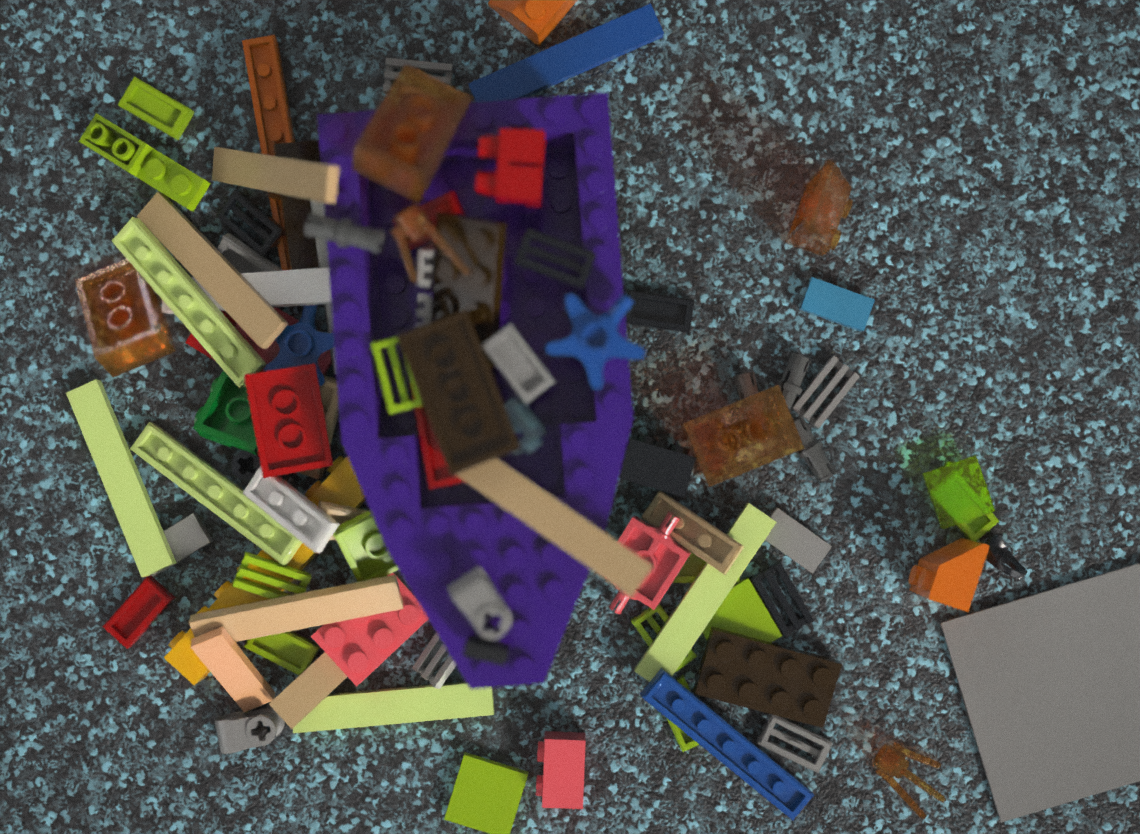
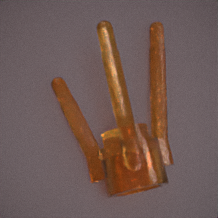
[391,203,470,283]
[873,742,946,819]

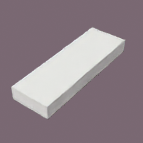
[243,465,339,553]

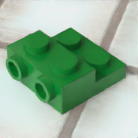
[193,370,259,456]

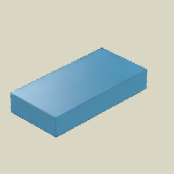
[799,277,875,332]

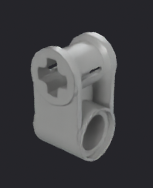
[447,565,512,640]
[214,707,285,754]

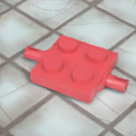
[608,511,692,614]

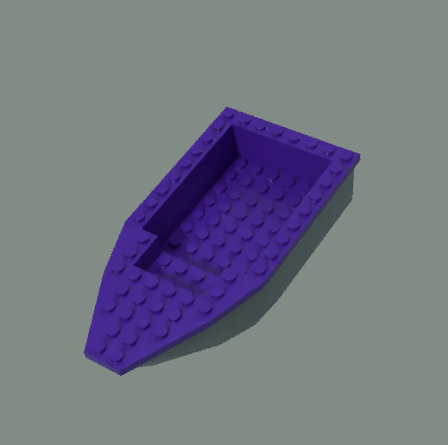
[318,92,633,689]

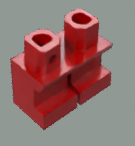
[475,128,546,208]

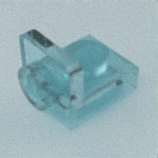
[504,398,548,456]

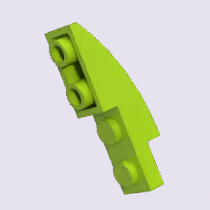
[79,113,211,212]

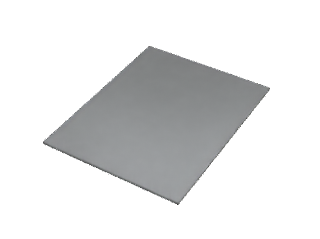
[940,563,1140,823]

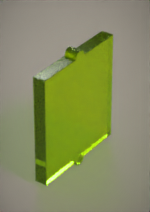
[922,455,995,529]

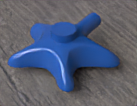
[546,293,645,390]
[263,305,335,386]

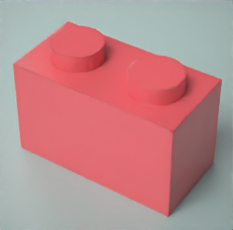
[536,731,586,809]

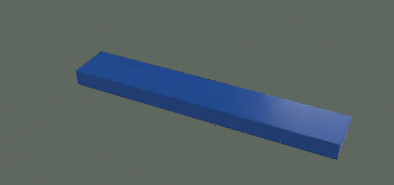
[468,3,664,102]
[640,668,814,820]

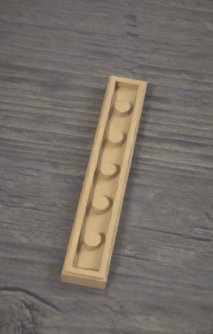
[212,147,339,204]
[137,191,289,349]
[455,458,653,598]
[189,575,403,642]

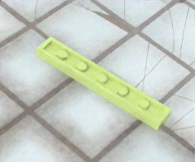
[112,217,267,388]
[66,379,176,577]
[130,422,302,565]
[634,502,777,682]
[293,682,495,733]

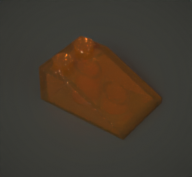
[352,64,472,203]
[785,159,853,256]
[75,259,176,377]
[680,385,804,487]

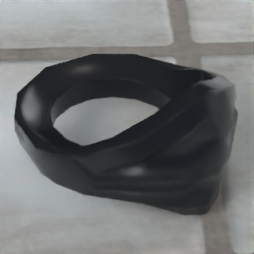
[984,534,1027,579]

